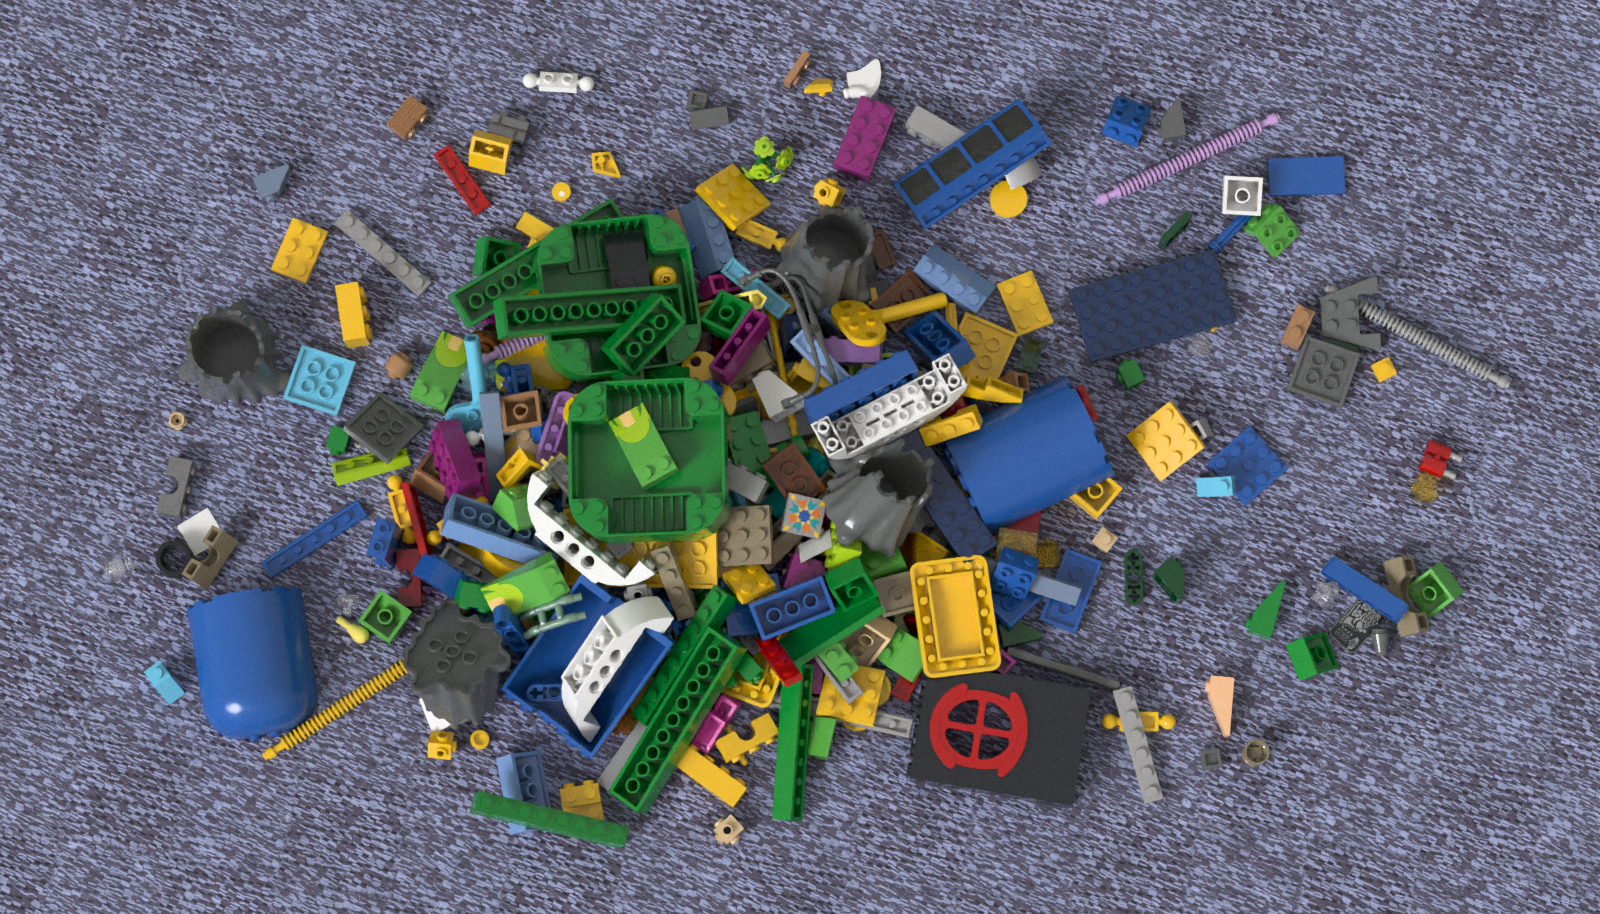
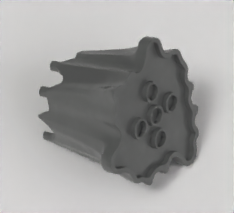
[774,204,877,313]
[177,302,291,405]
[822,439,935,558]
[403,598,511,730]

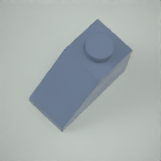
[253,163,291,203]

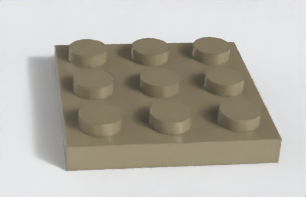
[718,505,774,567]

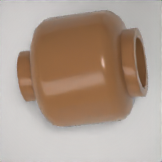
[385,351,413,380]

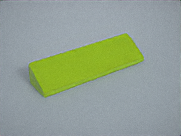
[331,447,411,486]

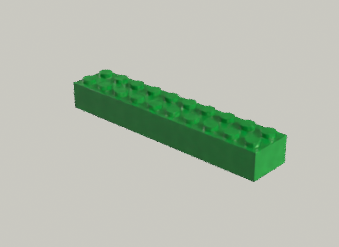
[448,198,623,329]
[493,284,686,340]
[608,626,747,813]

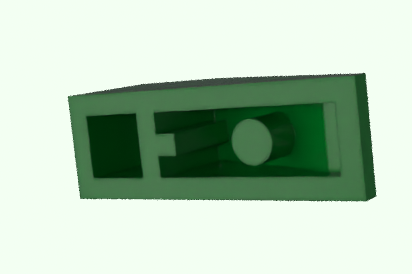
[1245,581,1286,639]

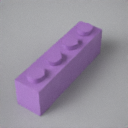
[813,336,883,366]

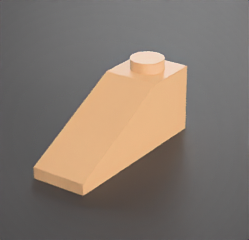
[1205,675,1234,737]

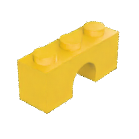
[919,404,983,447]
[715,713,778,763]

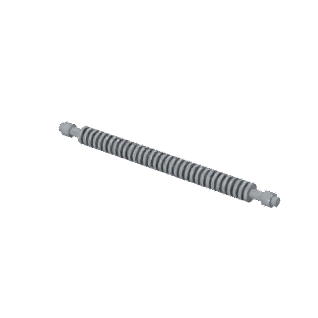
[1324,284,1511,388]

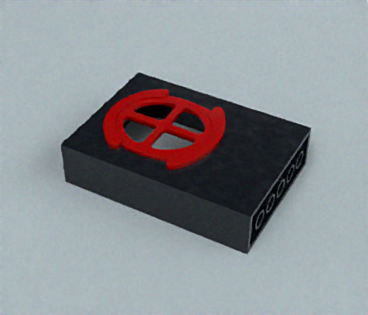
[906,671,1091,809]

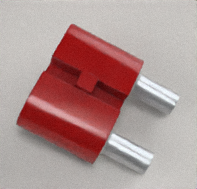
[1418,439,1463,480]

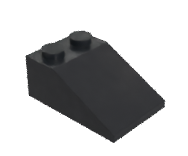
[603,231,650,289]

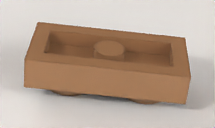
[783,50,811,89]

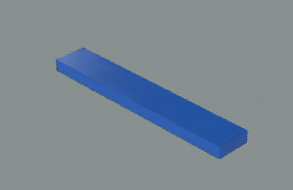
[260,500,368,579]

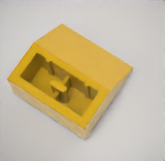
[468,130,513,175]

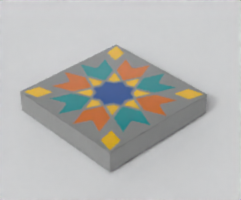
[780,493,826,539]

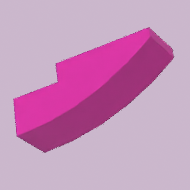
[691,693,742,754]

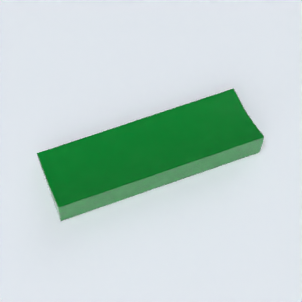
[778,597,885,668]

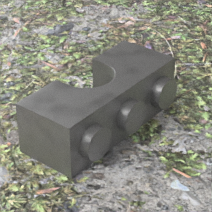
[156,456,197,519]

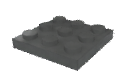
[1287,336,1360,409]
[343,391,424,465]

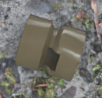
[1242,739,1270,767]

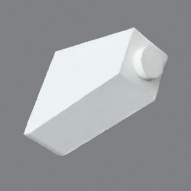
[752,370,805,423]

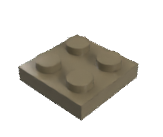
[873,570,914,618]

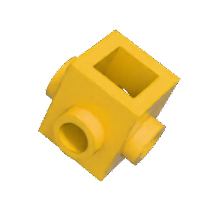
[813,178,846,207]
[428,730,457,760]

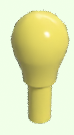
[336,616,370,644]

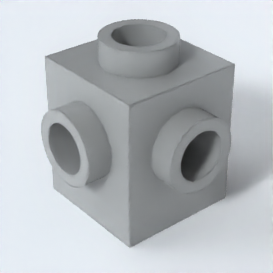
[624,581,652,602]

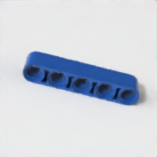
[1321,556,1410,623]
[493,605,535,661]

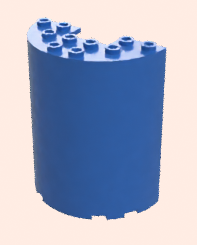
[939,375,1114,534]
[501,574,676,759]

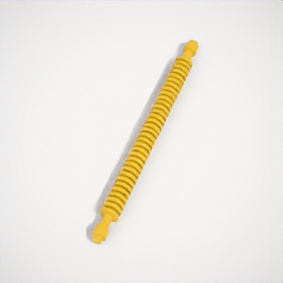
[262,658,408,760]

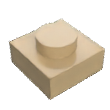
[1091,527,1118,554]

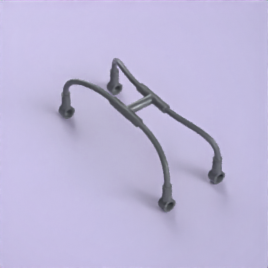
[738,268,838,410]

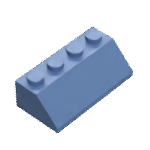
[678,198,735,280]
[913,244,997,316]
[496,751,551,835]

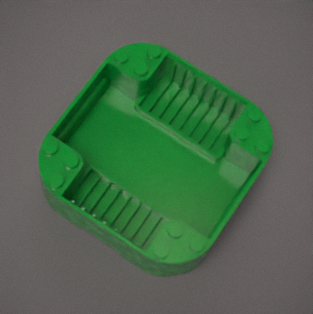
[533,214,701,382]
[568,378,732,544]

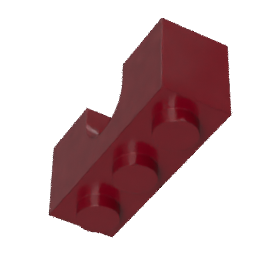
[396,549,427,609]

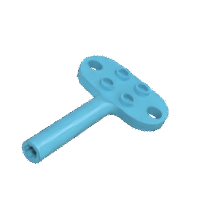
[445,334,506,436]

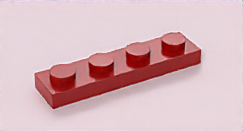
[755,636,803,688]

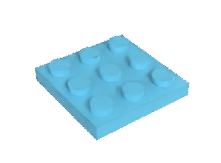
[283,345,357,417]

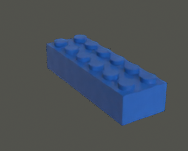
[803,349,918,433]

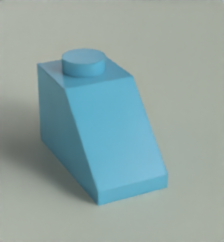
[1196,475,1236,497]
[144,660,186,705]

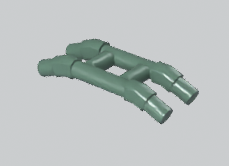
[519,593,586,639]

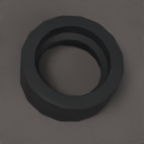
[155,540,194,578]

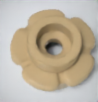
[168,412,187,430]

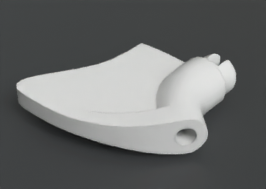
[843,59,881,99]

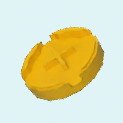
[990,181,1028,218]

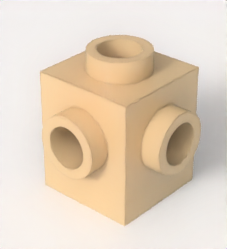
[714,814,745,846]

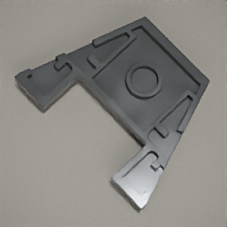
[1320,276,1381,351]

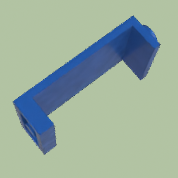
[366,517,403,569]

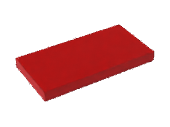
[401,482,434,557]

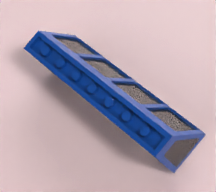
[893,98,1051,229]

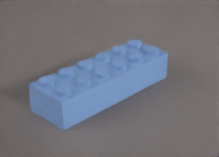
[440,493,562,564]

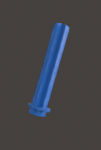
[1208,215,1253,254]

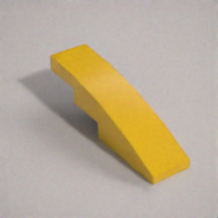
[962,375,1024,403]

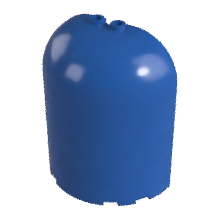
[187,586,318,741]

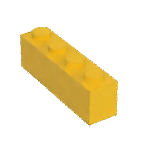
[676,743,747,809]

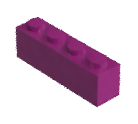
[709,308,771,386]

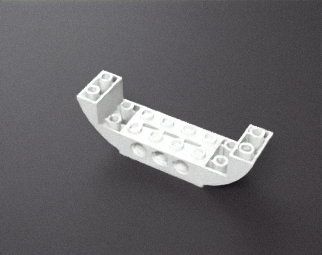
[810,353,967,460]
[527,469,658,586]
[561,596,674,742]

